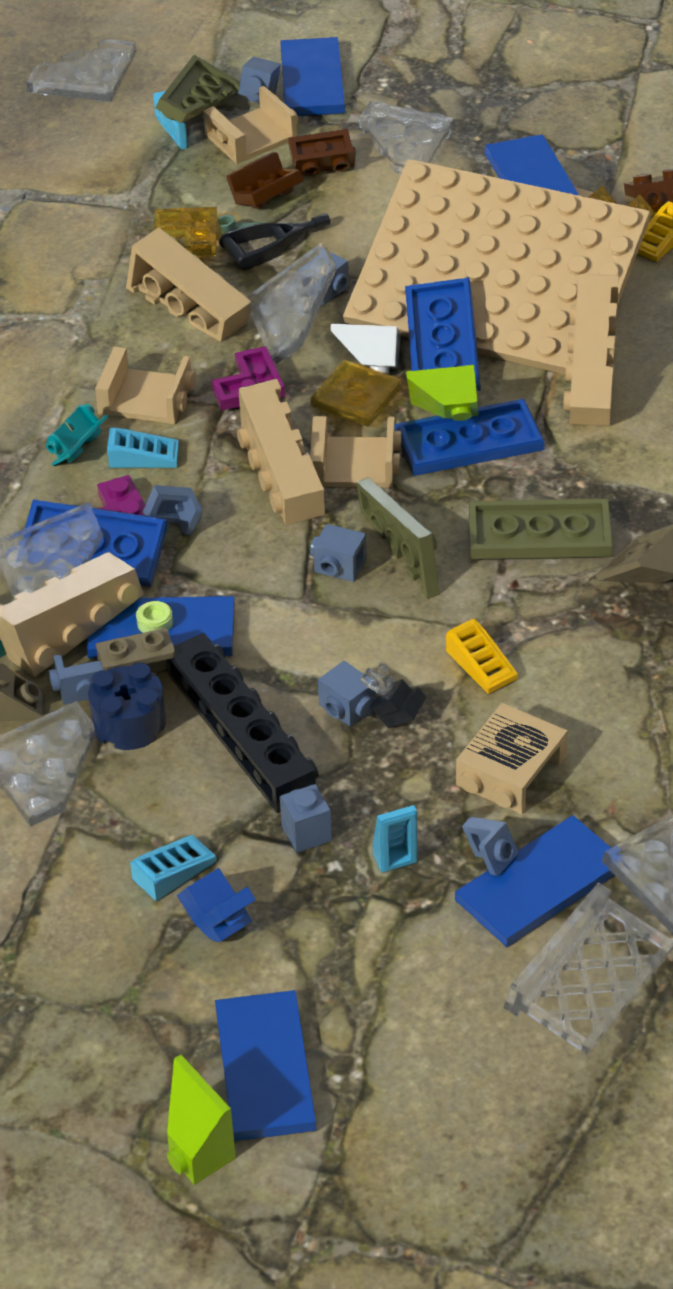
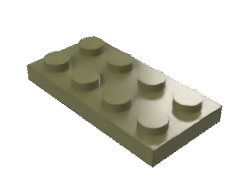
[469,498,612,559]

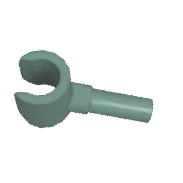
[218,215,262,235]

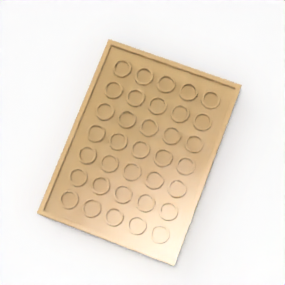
[343,159,650,375]

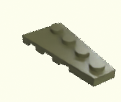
[155,55,240,123]
[356,477,440,599]

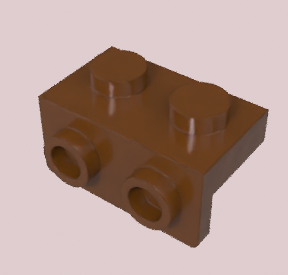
[288,129,356,176]
[227,152,304,208]
[624,169,673,215]

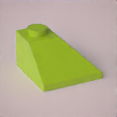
[406,365,479,421]
[166,1054,236,1185]

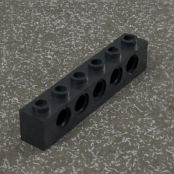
[167,633,319,813]

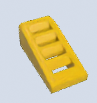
[637,201,673,262]
[446,618,518,694]

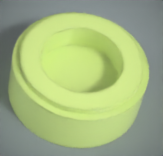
[136,601,173,633]

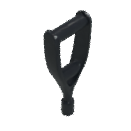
[219,213,331,269]

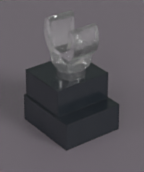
[361,663,427,728]

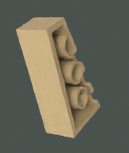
[126,228,251,342]
[563,274,619,426]
[237,379,325,525]
[0,552,144,678]

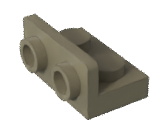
[96,628,175,673]

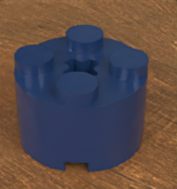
[88,662,166,750]

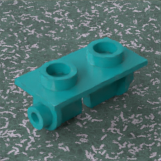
[45,404,109,466]

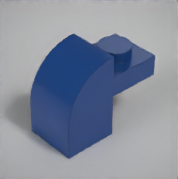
[177,868,256,942]

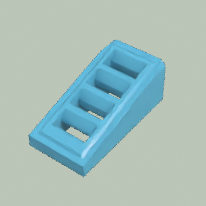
[153,91,188,149]
[107,428,179,468]
[372,805,418,873]
[130,835,217,901]

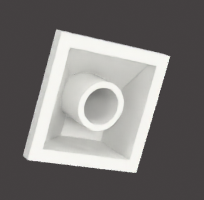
[331,324,401,374]

